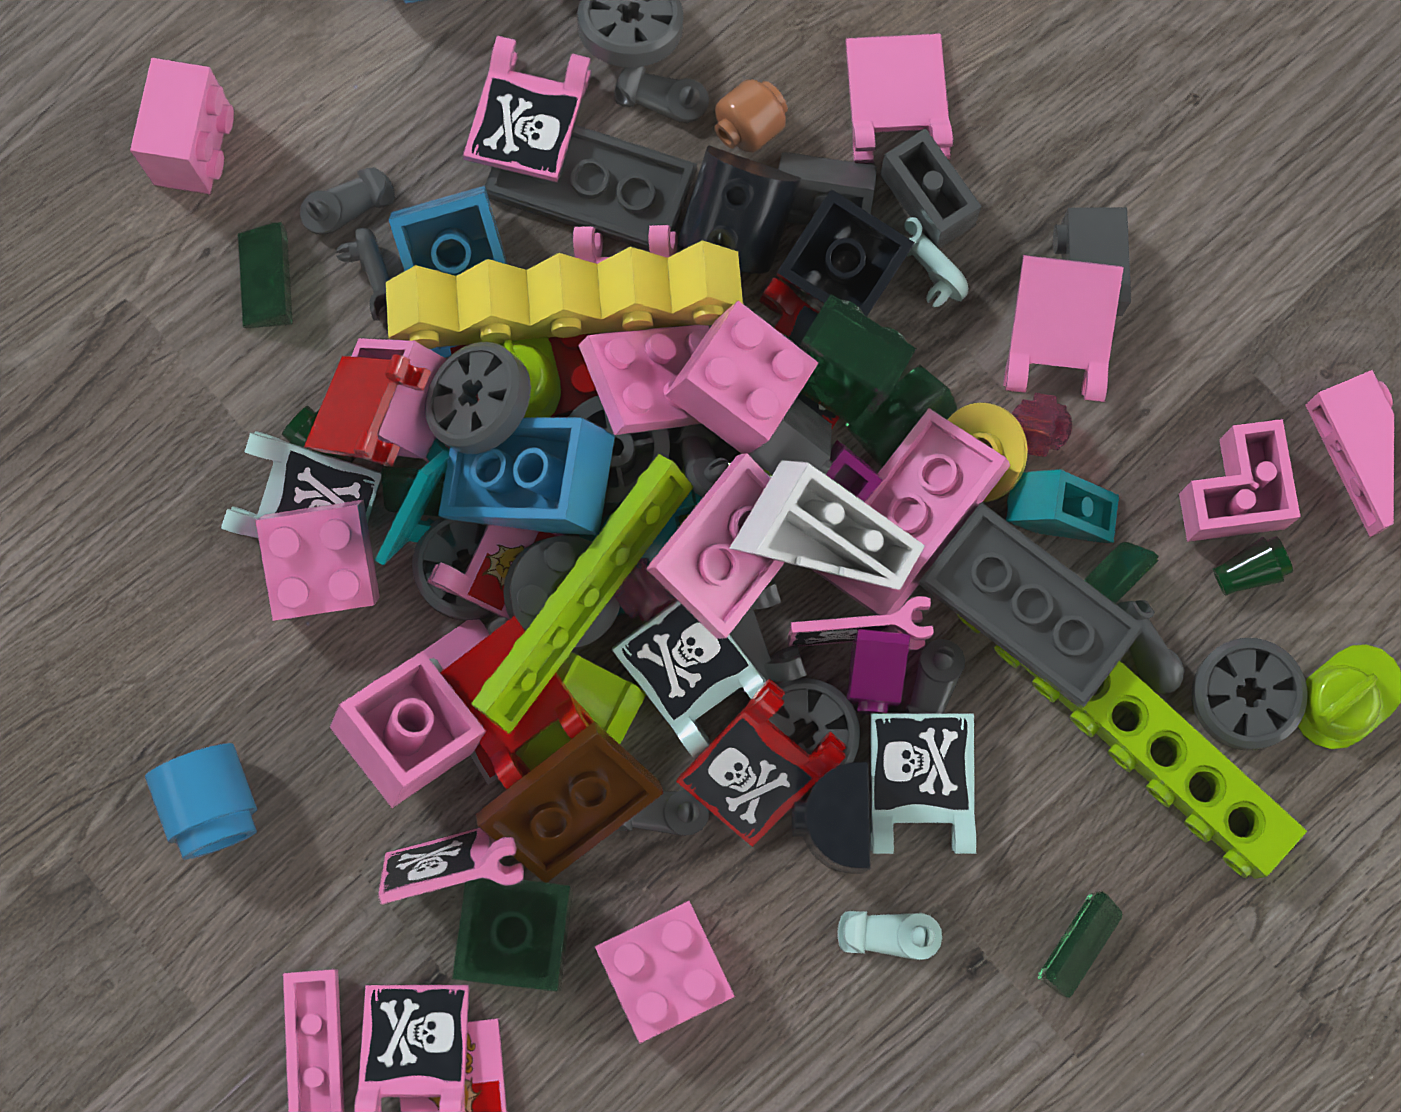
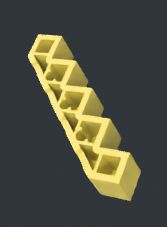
[386,240,743,349]

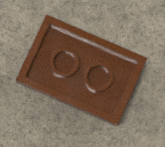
[476,721,663,884]

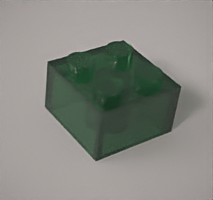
[797,294,917,430]
[452,878,574,992]

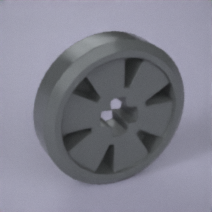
[578,0,683,68]
[425,342,531,454]
[412,517,495,621]
[1191,638,1308,751]
[768,678,860,791]

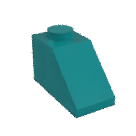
[1006,470,1119,543]

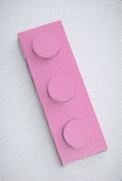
[283,969,344,1112]

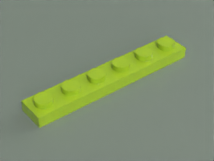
[471,454,693,734]

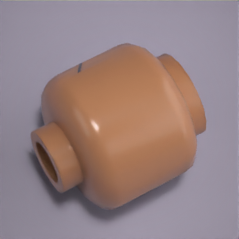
[715,79,787,153]

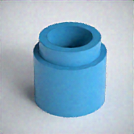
[145,743,258,860]

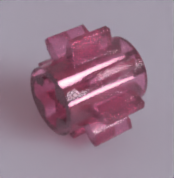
[1012,393,1072,457]
[614,558,677,622]

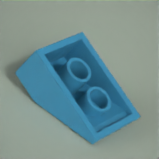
[389,186,507,358]
[438,418,615,535]

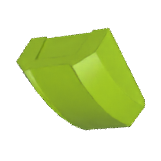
[516,652,646,771]

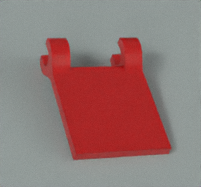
[304,354,432,467]
[440,616,594,789]

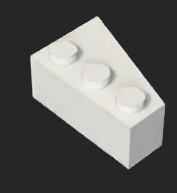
[730,460,925,590]

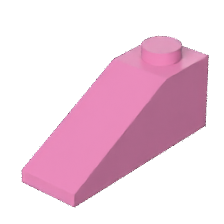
[1306,370,1394,537]

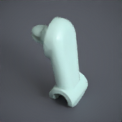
[904,217,969,307]
[838,911,942,960]

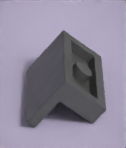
[779,152,877,225]

